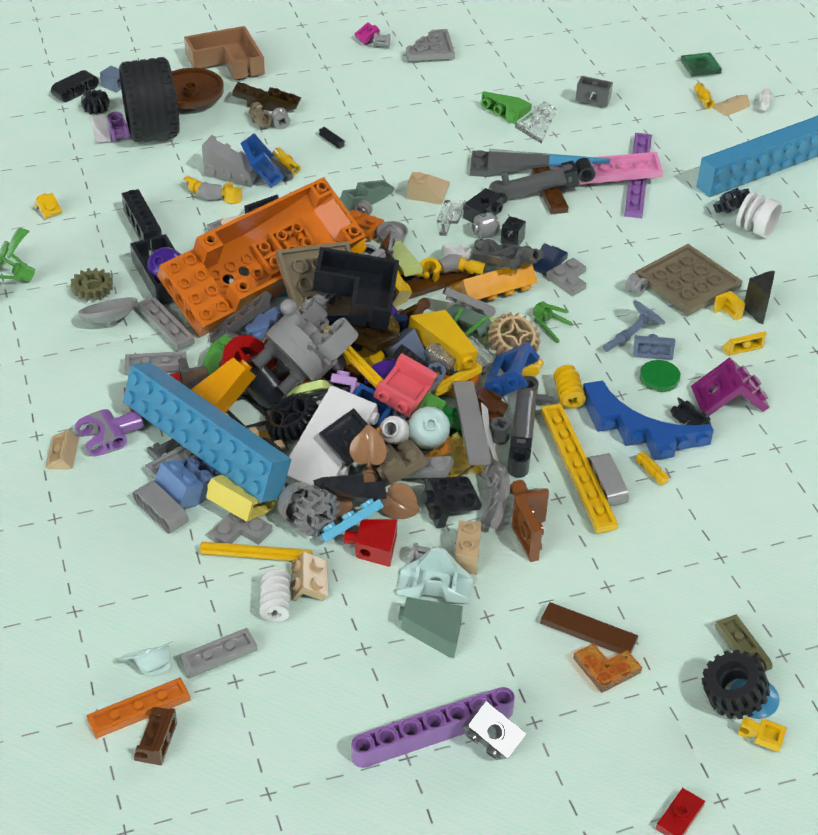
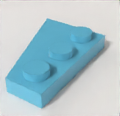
[320,498,384,543]

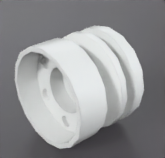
[736,191,782,238]

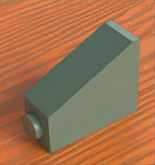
[398,597,463,658]

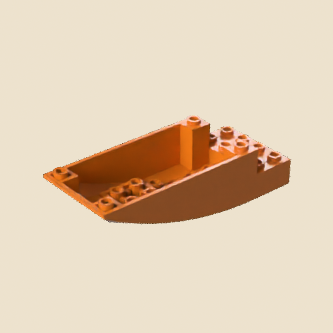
[157,177,366,338]

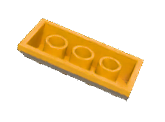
[450,263,538,304]

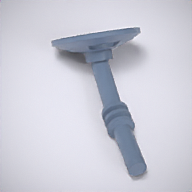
[603,300,666,352]

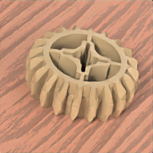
[487,312,541,356]

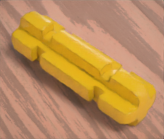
[636,452,669,485]

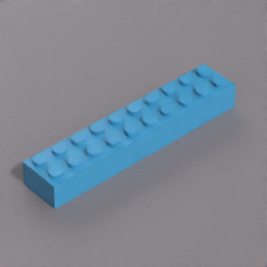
[696,116,818,197]
[123,362,292,503]

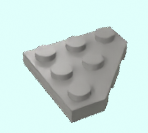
[406,29,455,62]

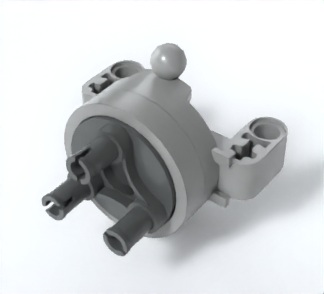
[251,298,358,396]

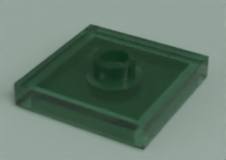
[680,52,722,77]

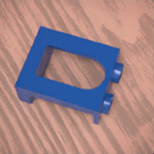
[240,133,285,188]
[484,342,540,397]

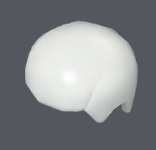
[442,243,472,260]

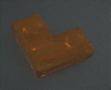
[573,643,642,693]

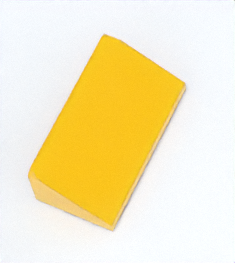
[722,331,767,356]

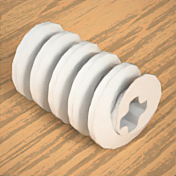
[259,569,290,623]

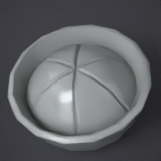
[376,221,408,243]

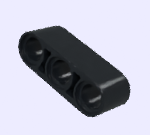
[51,70,99,102]

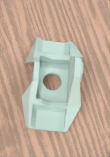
[397,547,473,604]

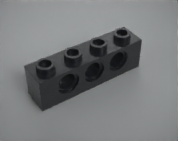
[121,189,162,250]

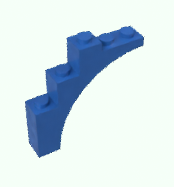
[583,380,714,460]

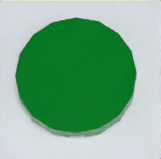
[640,360,681,392]

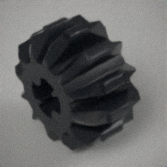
[81,89,110,115]

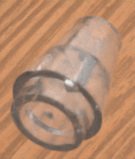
[424,342,456,369]

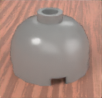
[277,482,316,528]

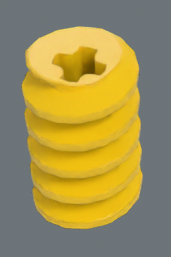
[553,365,586,409]

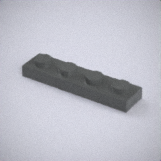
[210,291,272,344]

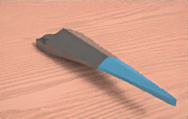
[470,149,610,177]

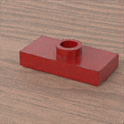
[656,787,705,835]

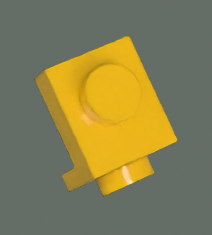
[35,192,62,219]
[713,291,745,321]

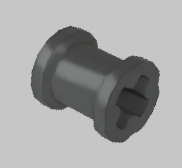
[491,417,510,445]

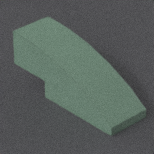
[340,180,395,211]

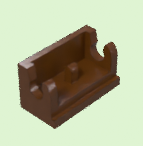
[134,707,177,766]

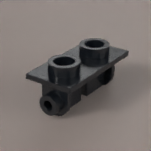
[670,397,711,425]

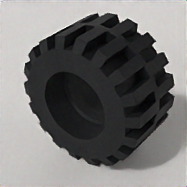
[702,650,770,719]

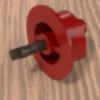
[218,335,274,391]

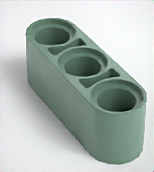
[446,304,492,340]

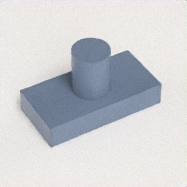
[633,334,675,360]

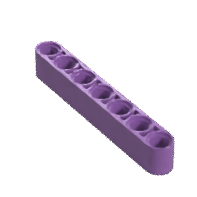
[351,687,515,768]

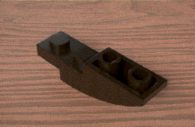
[232,82,301,111]

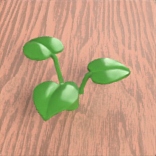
[0,228,35,282]

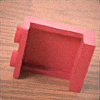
[373,353,438,418]

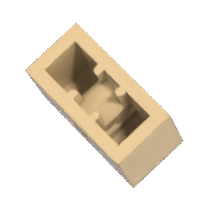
[455,520,481,575]

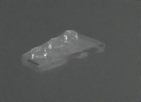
[515,101,557,144]

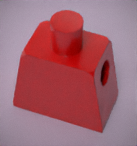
[344,519,398,567]

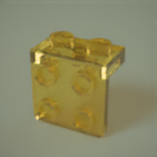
[425,432,485,477]

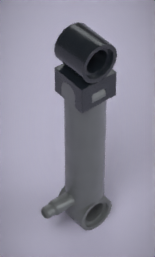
[489,158,596,204]
[507,376,554,478]

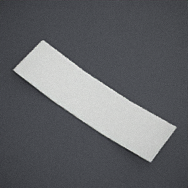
[90,114,111,143]
[481,402,500,463]

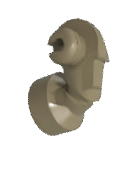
[248,102,272,128]

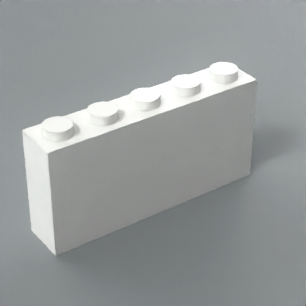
[285,385,379,491]

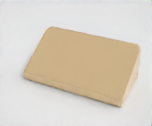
[713,95,750,116]
[46,429,79,469]

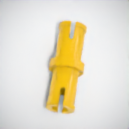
[694,83,715,109]
[272,147,301,175]

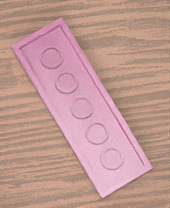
[554,152,663,186]

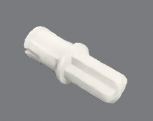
[759,88,772,111]

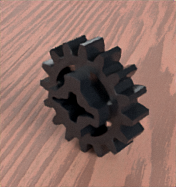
[713,188,750,213]

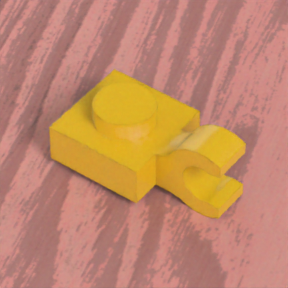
[738,717,787,753]

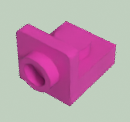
[354,22,380,44]

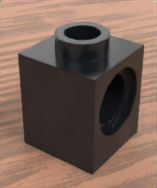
[501,216,526,246]

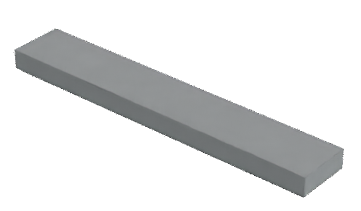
[453,381,491,465]

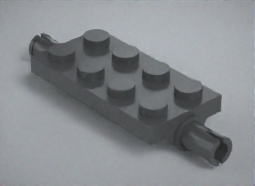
[473,239,544,269]

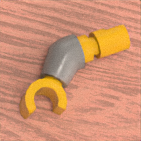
[183,176,242,204]
[420,254,486,282]

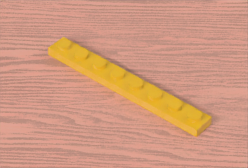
[541,403,618,534]

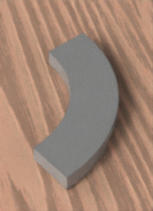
[480,458,510,530]

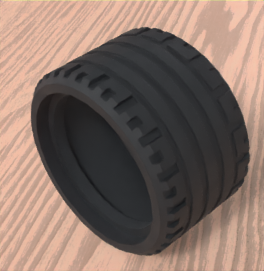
[119,57,180,142]

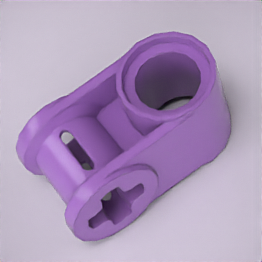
[107,112,130,142]

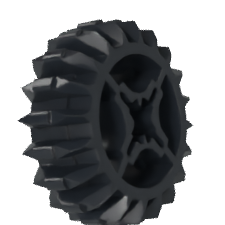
[265,392,318,445]

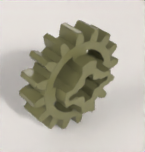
[71,268,113,301]

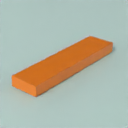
[86,677,191,739]

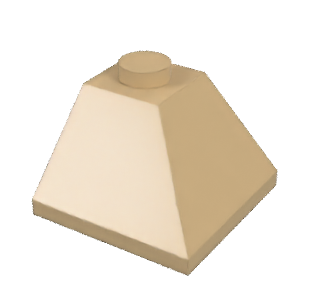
[408,172,450,205]

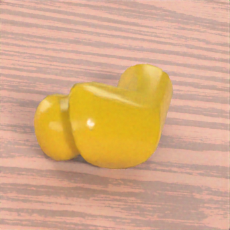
[521,358,544,377]

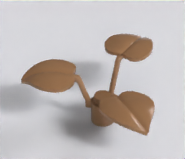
[335,425,420,520]

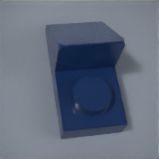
[533,243,568,276]

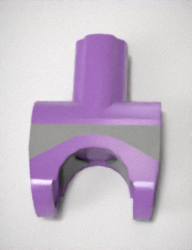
[75,409,144,456]

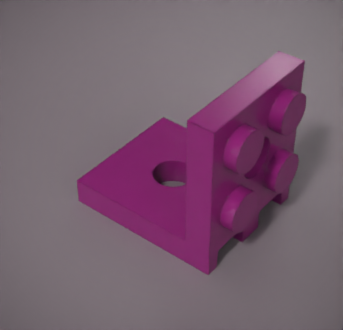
[691,357,769,416]

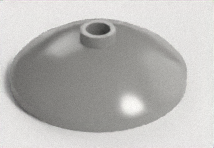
[78,297,138,326]

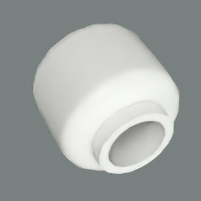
[380,416,410,445]

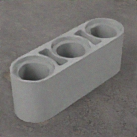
[587,453,629,506]
[133,481,189,534]

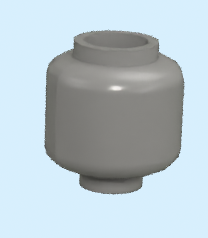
[471,212,500,238]

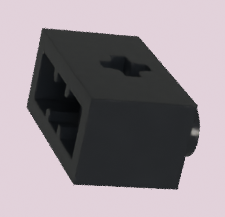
[463,188,503,223]

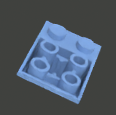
[154,458,221,508]

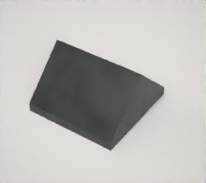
[744,270,775,324]

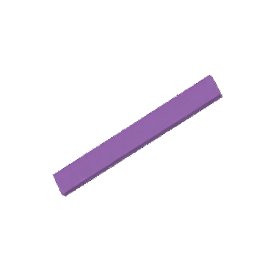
[624,133,652,219]

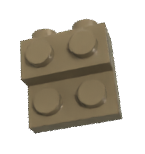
[372,439,429,485]

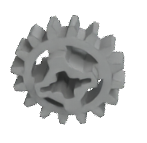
[293,488,340,537]

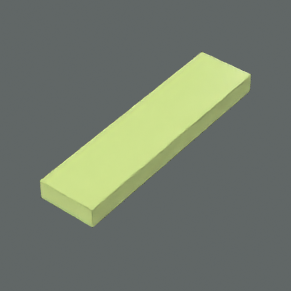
[391,240,423,277]

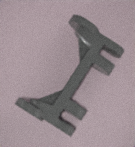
[147,438,181,460]

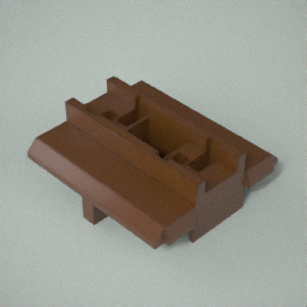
[477,388,508,428]

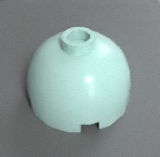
[408,406,450,450]

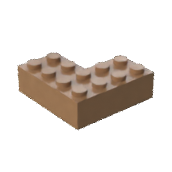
[184,26,265,80]

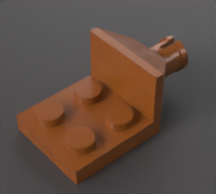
[510,480,549,562]

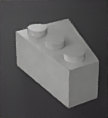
[202,135,260,188]

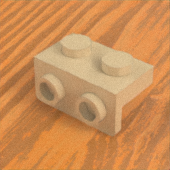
[290,551,328,601]

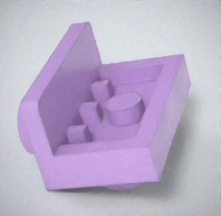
[330,370,361,394]

